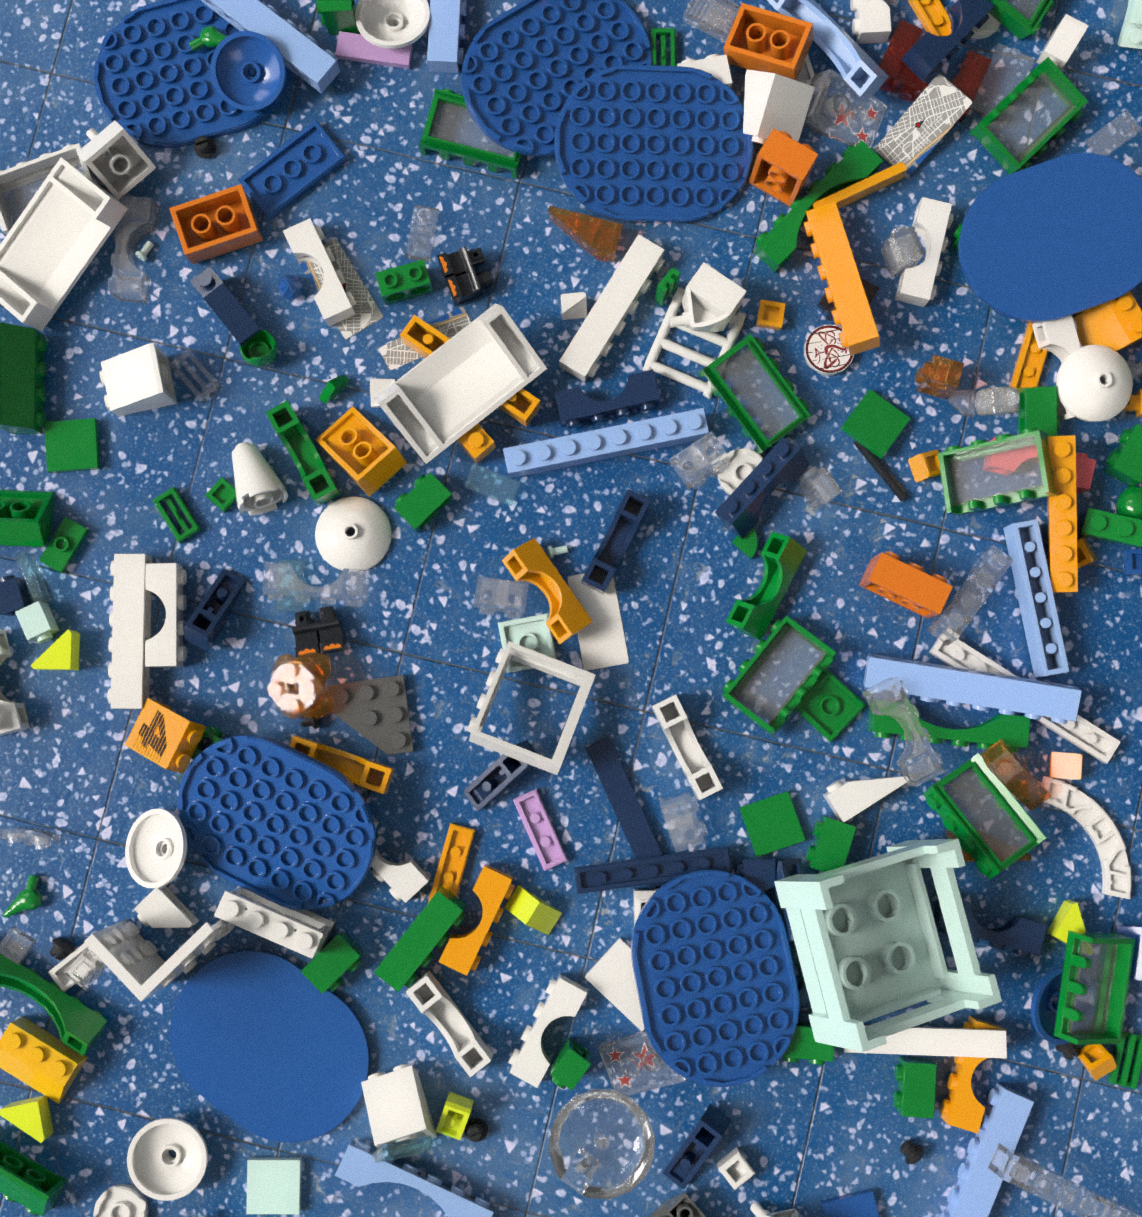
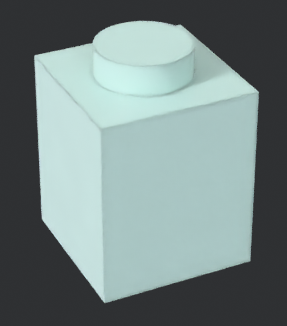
[15,601,60,643]

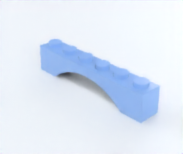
[767,0,889,97]
[335,1140,494,1217]

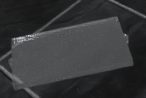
[968,43,1036,125]

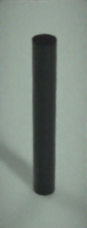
[853,441,909,502]

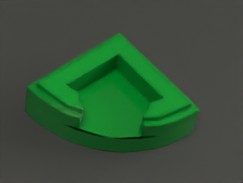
[319,374,350,404]
[731,528,758,559]

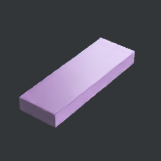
[335,31,413,69]
[513,789,568,871]

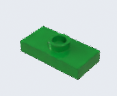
[39,517,90,574]

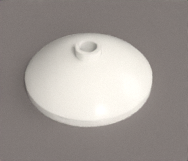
[355,0,430,49]
[1056,345,1133,422]
[315,497,392,572]
[125,809,187,888]
[127,1117,208,1201]

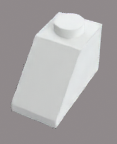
[1037,14,1089,70]
[134,886,199,928]

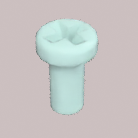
[135,241,154,261]
[547,545,568,559]

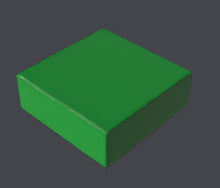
[205,477,237,513]

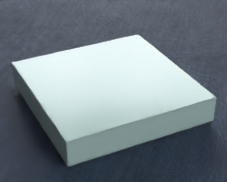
[498,613,556,673]
[246,1157,302,1214]

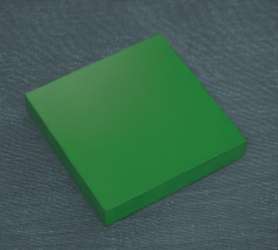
[840,389,911,459]
[44,418,100,473]
[795,670,865,742]
[739,791,805,857]

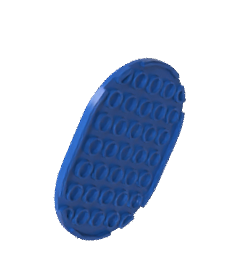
[94,0,291,148]
[462,0,652,156]
[554,65,754,223]
[958,153,1142,323]
[178,735,376,910]
[631,870,800,1087]
[170,950,370,1143]

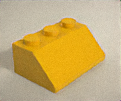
[0,1016,88,1104]

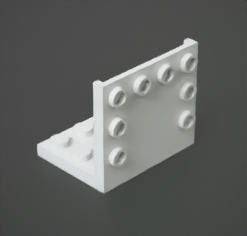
[84,919,235,1001]

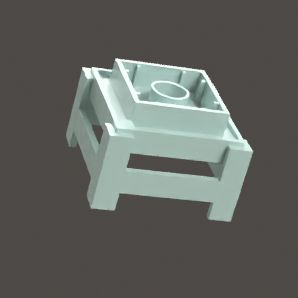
[774,839,1002,1052]

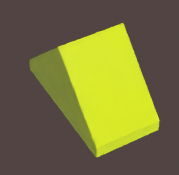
[30,629,80,671]
[505,885,562,935]
[1047,900,1092,955]
[436,1092,474,1140]
[0,1095,54,1143]

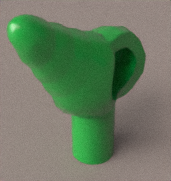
[189,26,227,52]
[3,875,43,918]

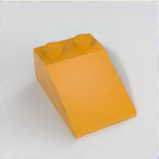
[1074,291,1142,352]
[315,407,407,497]

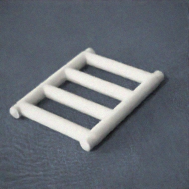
[642,287,746,399]

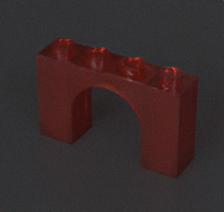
[879,20,992,123]

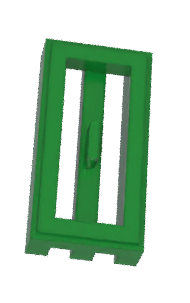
[650,28,676,66]
[655,268,681,307]
[152,487,202,544]
[1107,1031,1142,1090]

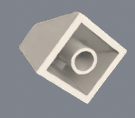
[743,70,815,144]
[99,343,177,416]
[361,1064,437,1154]

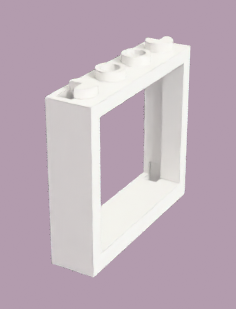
[467,641,595,775]

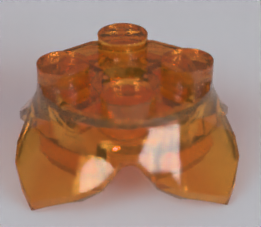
[267,652,334,719]

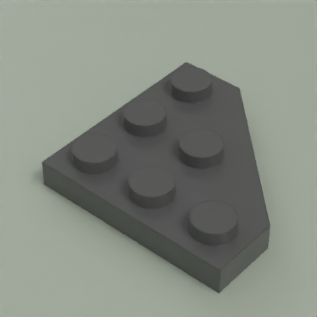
[327,675,414,755]

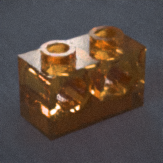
[914,355,964,399]

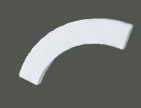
[1039,776,1132,899]

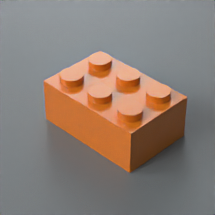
[723,3,814,80]
[749,128,818,207]
[169,184,264,265]
[859,551,953,619]

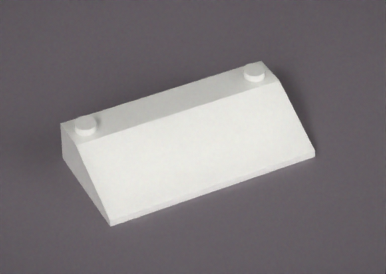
[0,158,128,331]
[374,303,547,464]

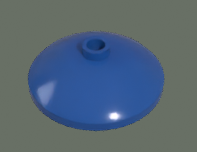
[211,31,286,111]
[1031,965,1096,1045]

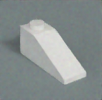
[823,776,909,822]

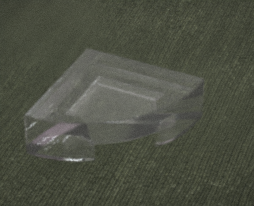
[947,390,975,417]

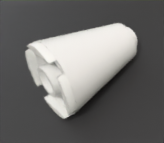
[232,442,288,516]

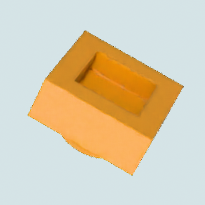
[756,299,786,330]

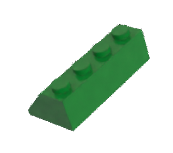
[0,322,47,434]
[0,490,54,547]
[0,1141,68,1217]

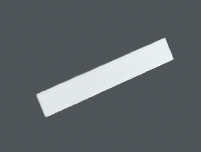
[844,1025,1007,1058]

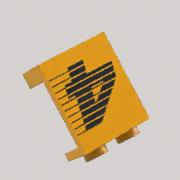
[125,698,206,774]

